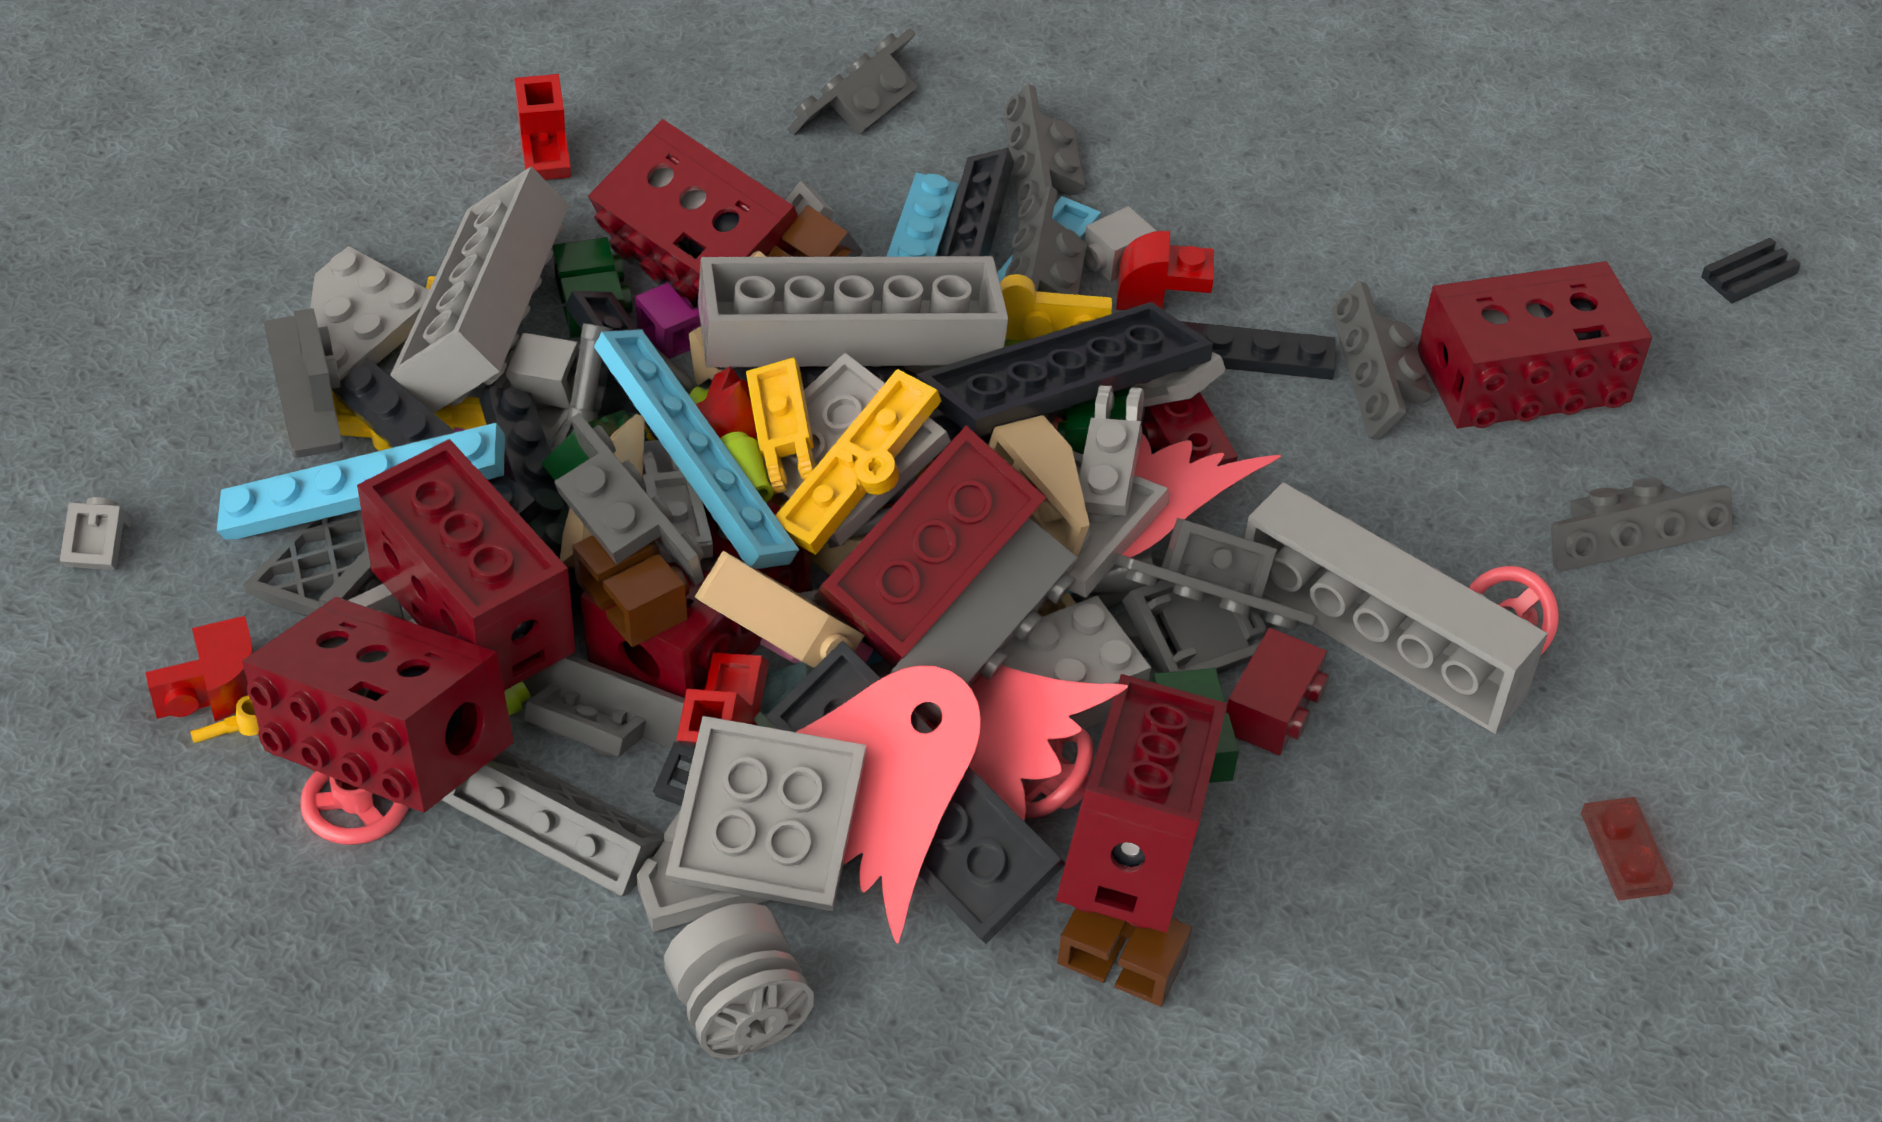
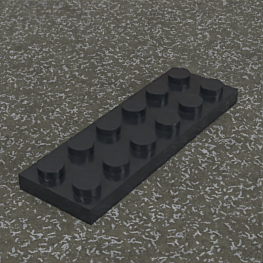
[916,302,1213,436]
[765,640,1066,944]

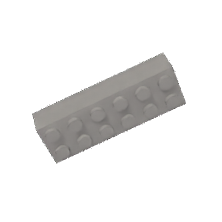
[390,166,569,413]
[698,256,1008,368]
[1245,482,1548,734]

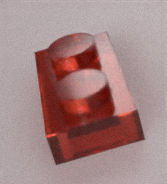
[1581,797,1673,901]

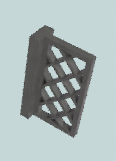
[243,510,383,616]

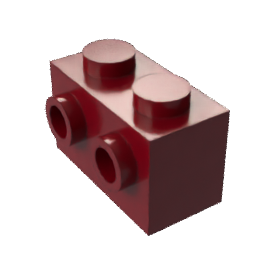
[1141,392,1238,488]
[1226,627,1330,756]

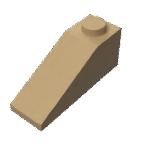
[989,415,1090,563]
[695,551,865,668]

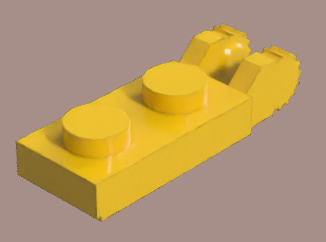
[746,357,816,494]

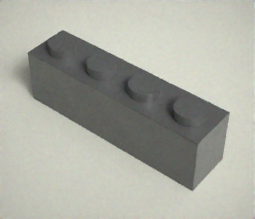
[891,518,1078,727]

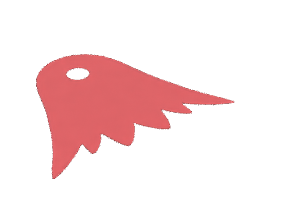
[1053,416,1281,557]
[925,665,1128,821]
[796,666,981,944]

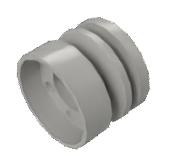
[664,903,814,1059]

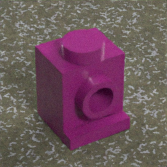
[636,283,701,359]

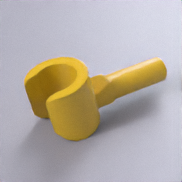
[190,695,259,743]

